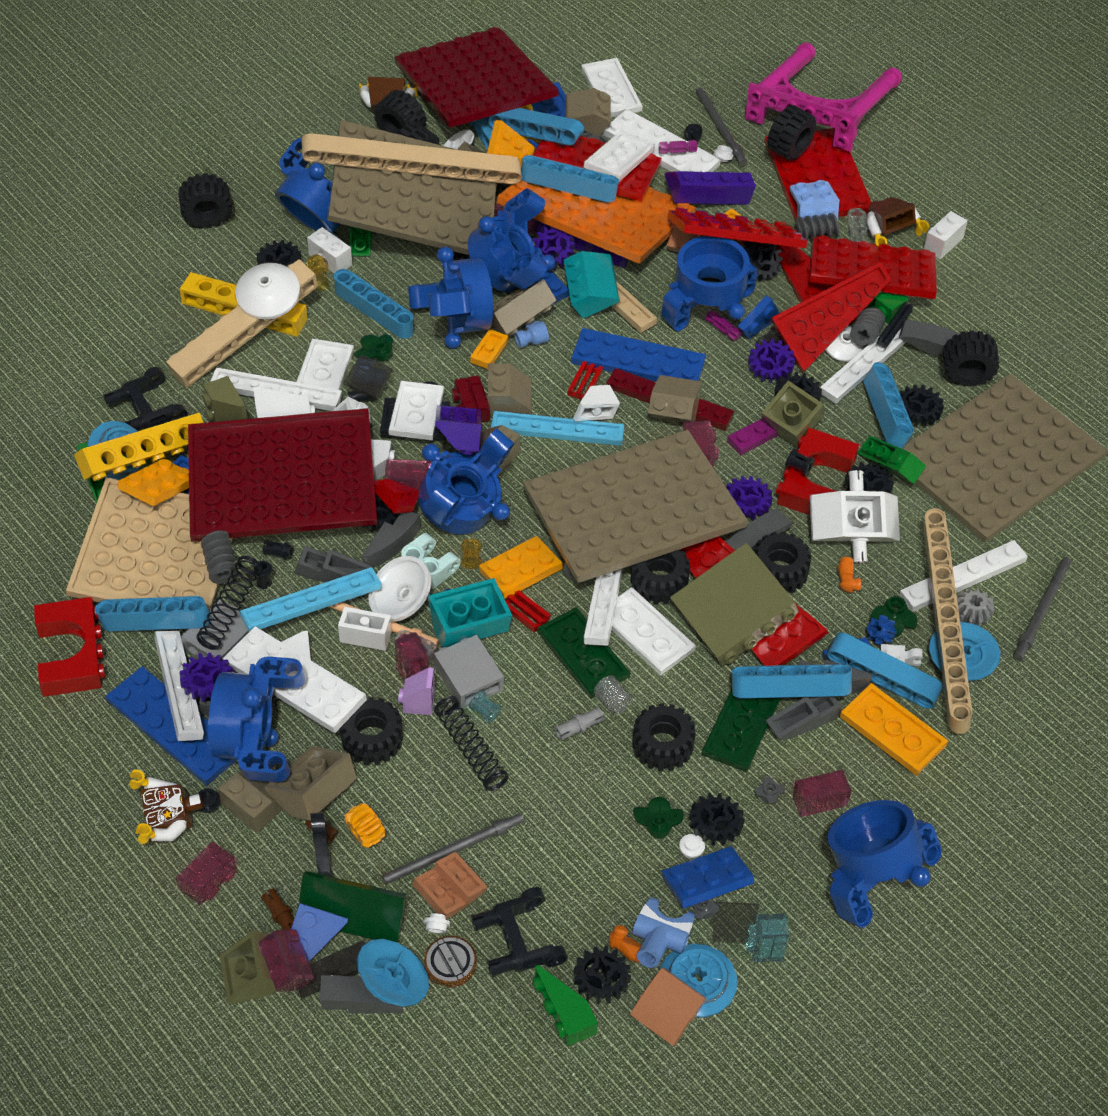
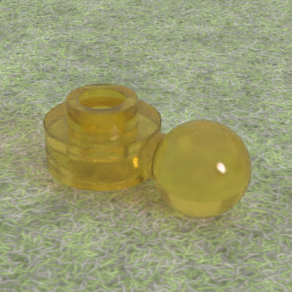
[306,254,329,291]

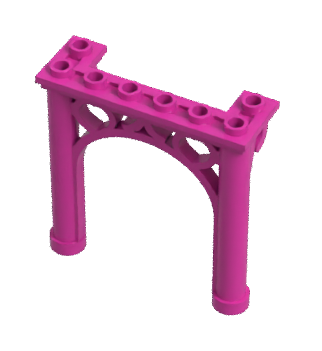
[745,42,902,152]

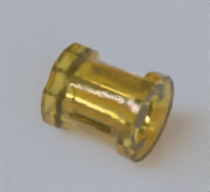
[461,539,482,569]

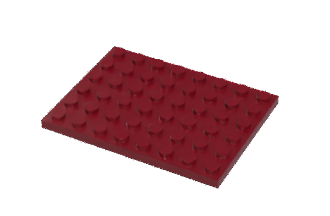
[395,27,559,128]
[188,408,378,542]

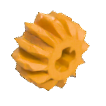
[345,803,385,848]

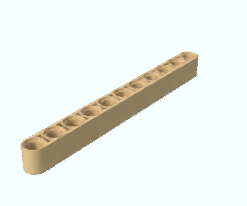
[301,133,522,184]
[924,508,972,734]

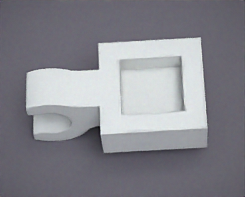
[880,644,922,666]

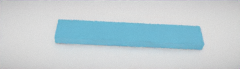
[491,411,624,446]
[240,567,382,632]

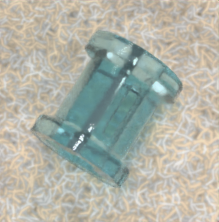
[469,691,501,723]

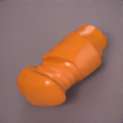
[837,557,862,593]
[609,925,641,964]

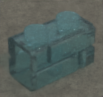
[746,913,790,962]

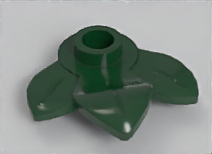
[353,334,393,361]
[870,596,918,638]
[633,797,684,838]

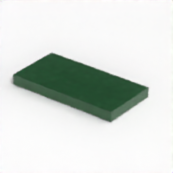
[537,607,630,699]
[701,689,782,773]
[298,871,406,943]

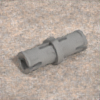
[554,707,604,741]

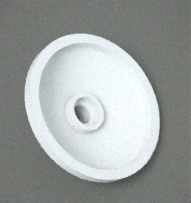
[235,263,300,319]
[368,556,431,622]

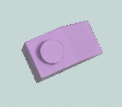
[398,667,435,715]

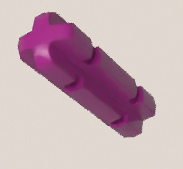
[658,140,698,154]
[705,310,741,341]

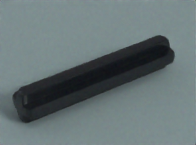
[877,302,913,348]

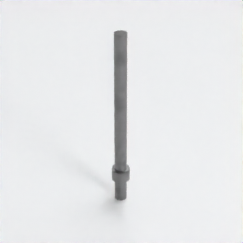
[696,87,747,166]
[1014,557,1071,661]
[382,813,524,884]

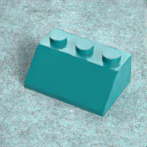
[564,251,620,319]
[428,578,512,648]

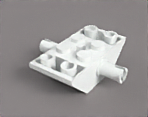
[810,470,900,563]

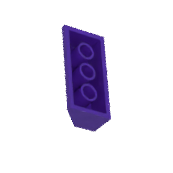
[665,171,756,204]
[435,405,481,454]

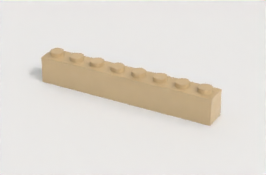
[166,259,318,389]

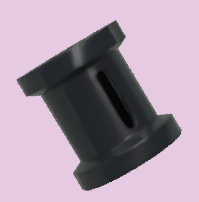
[785,448,815,476]

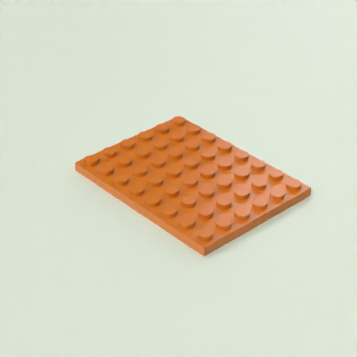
[497,180,696,264]

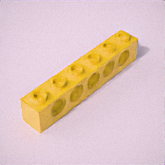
[180,272,308,337]
[74,412,204,481]

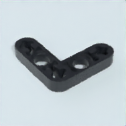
[310,812,331,877]

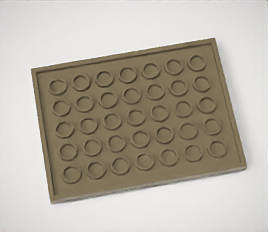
[327,120,496,255]
[903,373,1108,543]
[523,430,748,583]

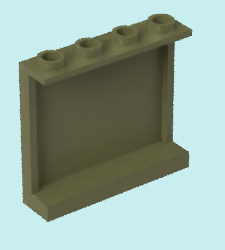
[670,543,799,667]

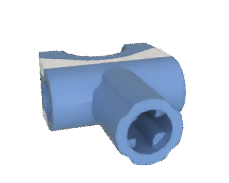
[632,897,695,968]

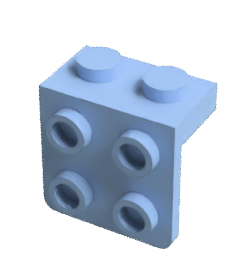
[790,180,839,220]

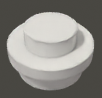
[714,145,733,162]
[679,834,705,859]
[424,913,450,933]

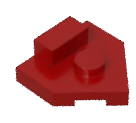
[374,479,419,513]

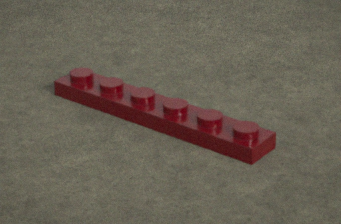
[606,368,734,431]

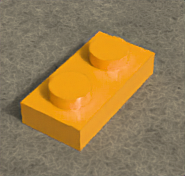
[470,329,509,369]

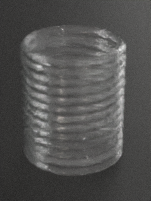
[594,676,632,715]

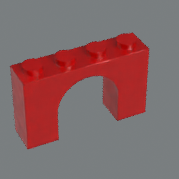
[776,428,860,516]
[34,597,105,697]

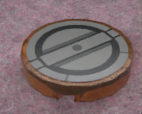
[424,935,477,988]

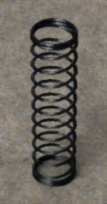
[196,556,262,650]
[434,696,509,791]

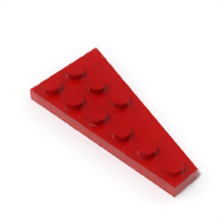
[775,245,869,326]
[771,262,891,374]

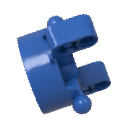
[275,138,340,234]
[468,188,556,292]
[662,236,758,331]
[408,246,493,349]
[418,428,515,534]
[208,656,306,782]
[828,800,942,928]

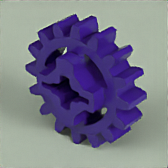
[533,226,577,270]
[748,339,795,383]
[726,476,773,520]
[179,652,233,702]

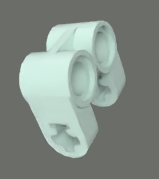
[401,533,461,589]

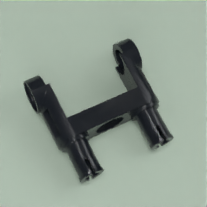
[103,367,188,431]
[471,887,568,977]

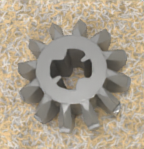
[957,588,994,626]

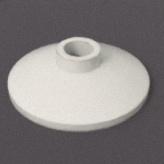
[444,130,474,149]
[826,326,864,362]

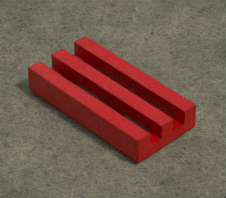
[567,361,603,400]
[505,590,551,633]

